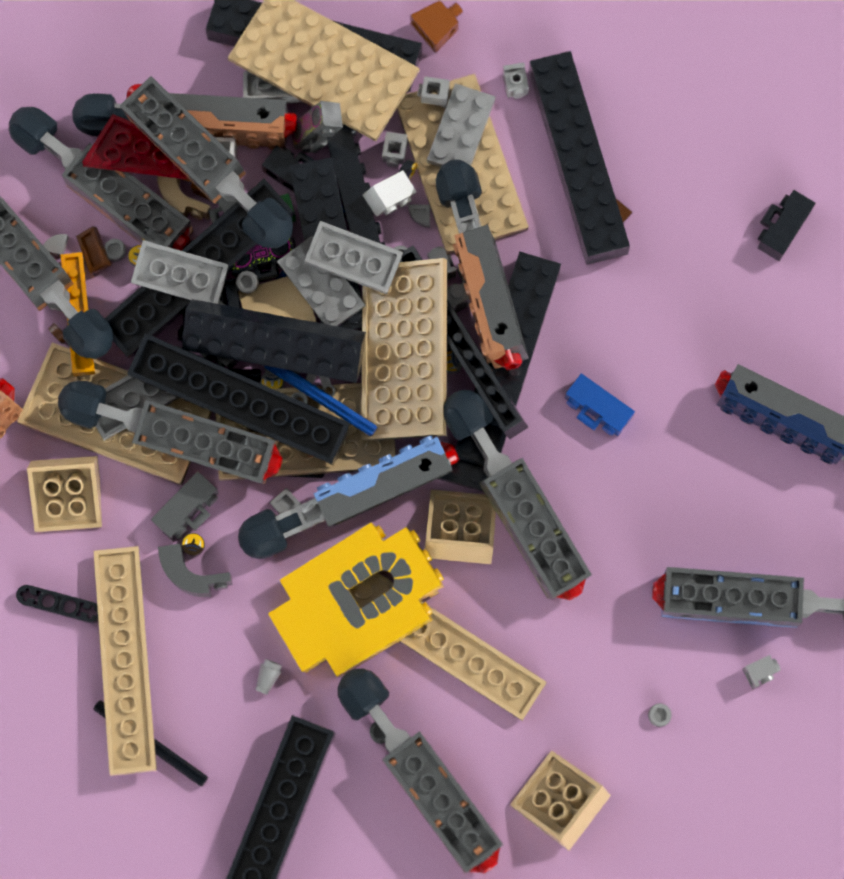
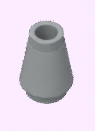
[255,659,282,695]

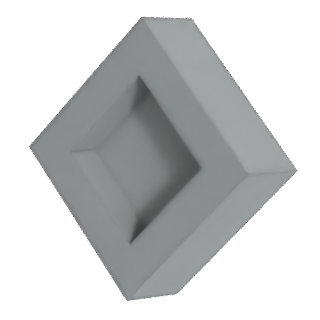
[270,488,301,514]

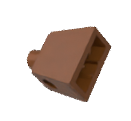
[410,1,463,53]

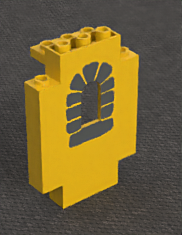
[268,522,444,678]

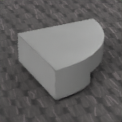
[409,205,430,228]
[43,234,69,256]

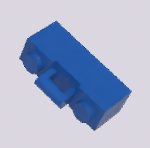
[564,373,635,436]

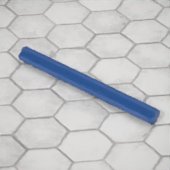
[264,365,377,436]

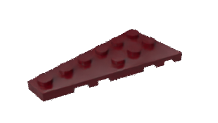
[83,114,190,180]

